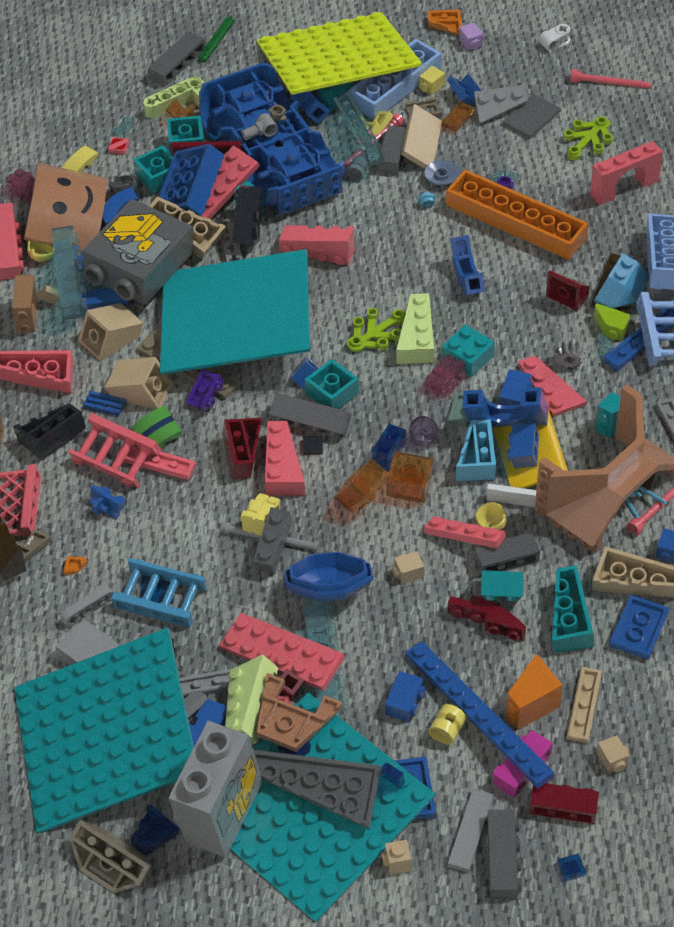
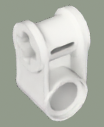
[538,24,570,52]

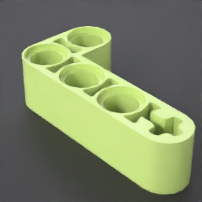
[143,77,205,118]

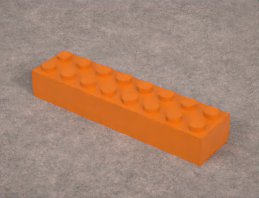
[446,170,589,260]

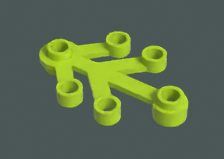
[564,116,613,161]
[347,308,405,352]

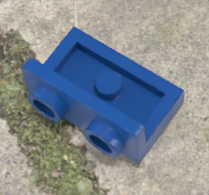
[447,74,482,107]

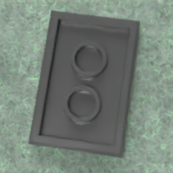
[503,94,561,139]

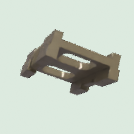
[405,97,442,118]

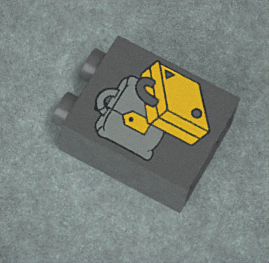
[82,199,193,305]

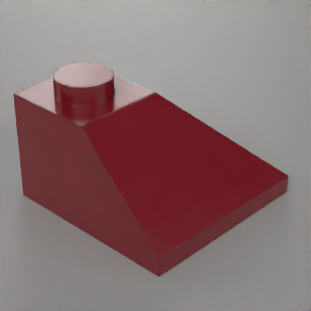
[546,270,590,311]

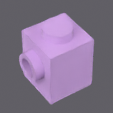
[459,23,484,51]

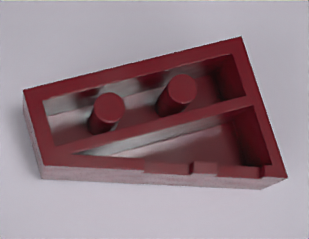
[222,417,262,479]

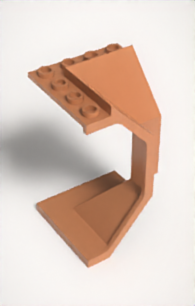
[535,384,674,553]

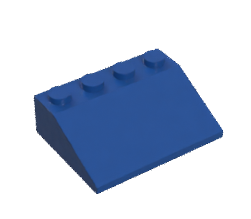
[159,144,224,216]

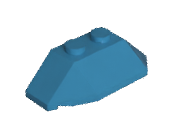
[594,253,649,309]

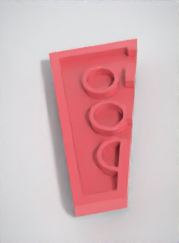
[518,355,587,417]

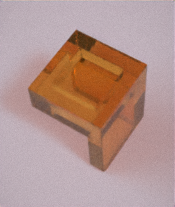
[166,99,197,118]

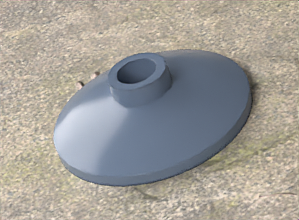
[425,160,460,186]

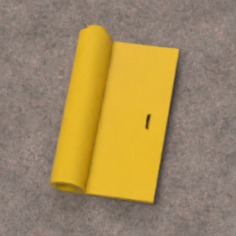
[493,409,568,489]

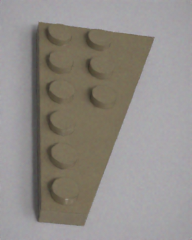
[136,323,237,400]

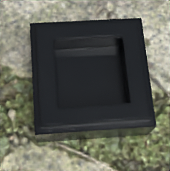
[303,435,323,455]

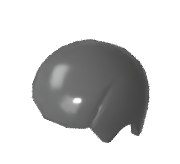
[109,175,137,194]

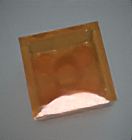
[386,451,434,503]
[334,458,388,512]

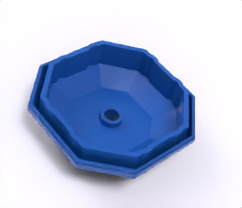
[284,552,373,602]

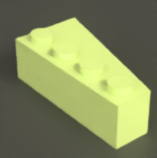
[396,293,434,364]
[225,654,278,745]

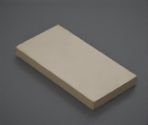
[401,104,442,169]

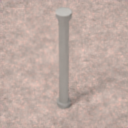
[224,522,320,553]

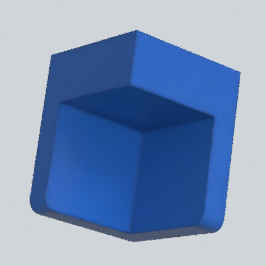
[291,357,319,389]

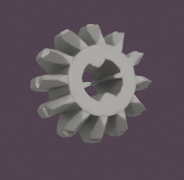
[553,338,585,369]

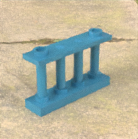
[111,558,207,628]

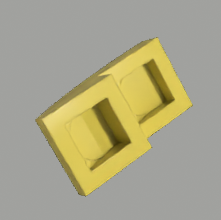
[359,111,393,139]
[62,145,99,172]

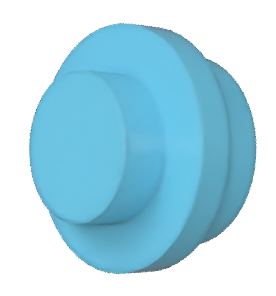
[418,192,436,207]

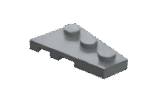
[474,85,528,125]

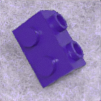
[186,368,224,412]

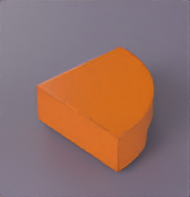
[63,556,87,575]

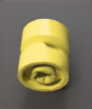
[428,704,466,745]

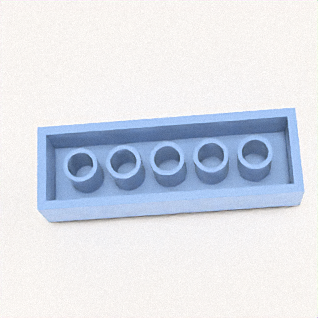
[349,39,442,120]
[646,214,674,290]

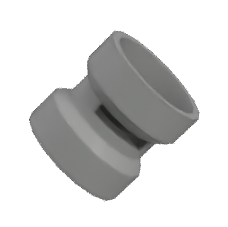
[347,156,369,180]

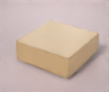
[37,286,63,304]

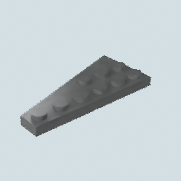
[253,750,381,830]

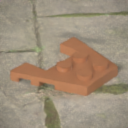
[257,673,343,752]

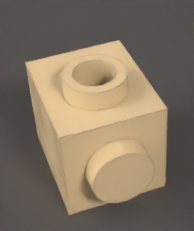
[392,551,424,584]
[597,735,630,773]
[381,840,412,875]

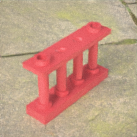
[68,413,161,488]

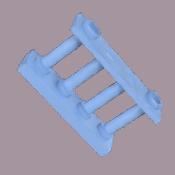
[636,292,674,366]

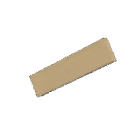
[567,667,602,744]

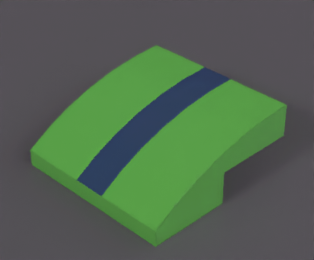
[131,405,182,449]

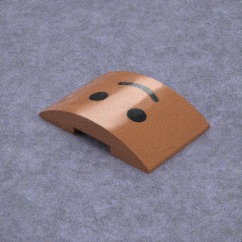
[24,162,107,252]

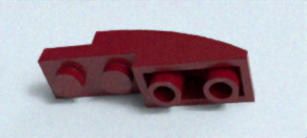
[447,595,526,641]

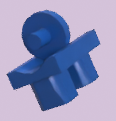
[88,485,125,520]

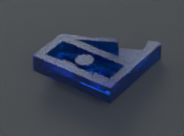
[131,805,179,856]

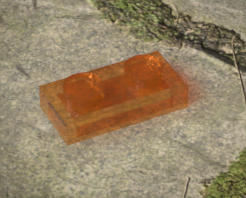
[442,102,475,132]

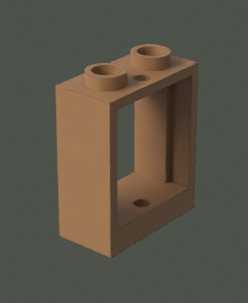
[12,275,38,333]

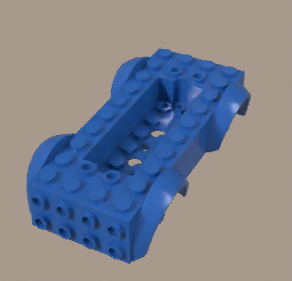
[199,62,346,216]

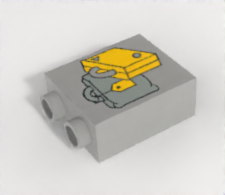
[168,721,263,858]

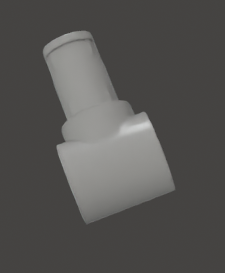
[241,113,278,141]

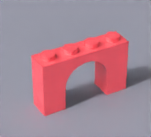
[590,141,663,205]

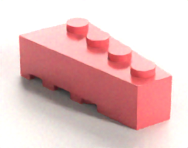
[0,203,24,280]
[279,225,355,266]
[0,350,74,393]
[265,421,305,496]

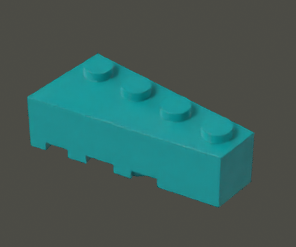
[552,565,595,653]

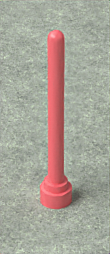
[570,69,652,89]
[345,113,405,167]
[626,486,674,536]

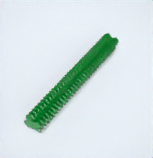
[198,15,235,62]

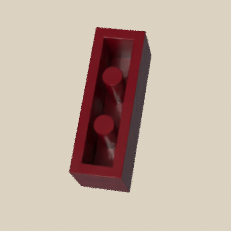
[529,782,599,824]

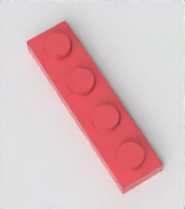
[116,442,196,481]
[424,516,506,549]

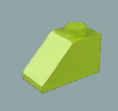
[594,303,631,341]

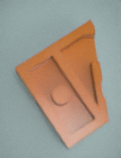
[428,10,462,35]

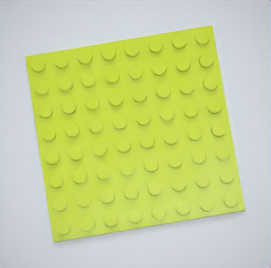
[257,12,422,95]

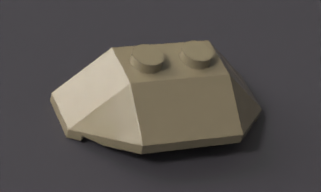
[69,820,151,893]

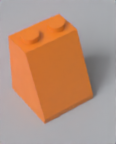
[505,655,563,730]

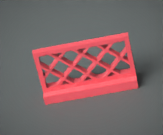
[0,464,41,538]

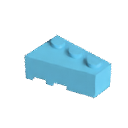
[456,419,496,481]

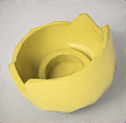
[27,240,55,262]
[475,502,507,530]

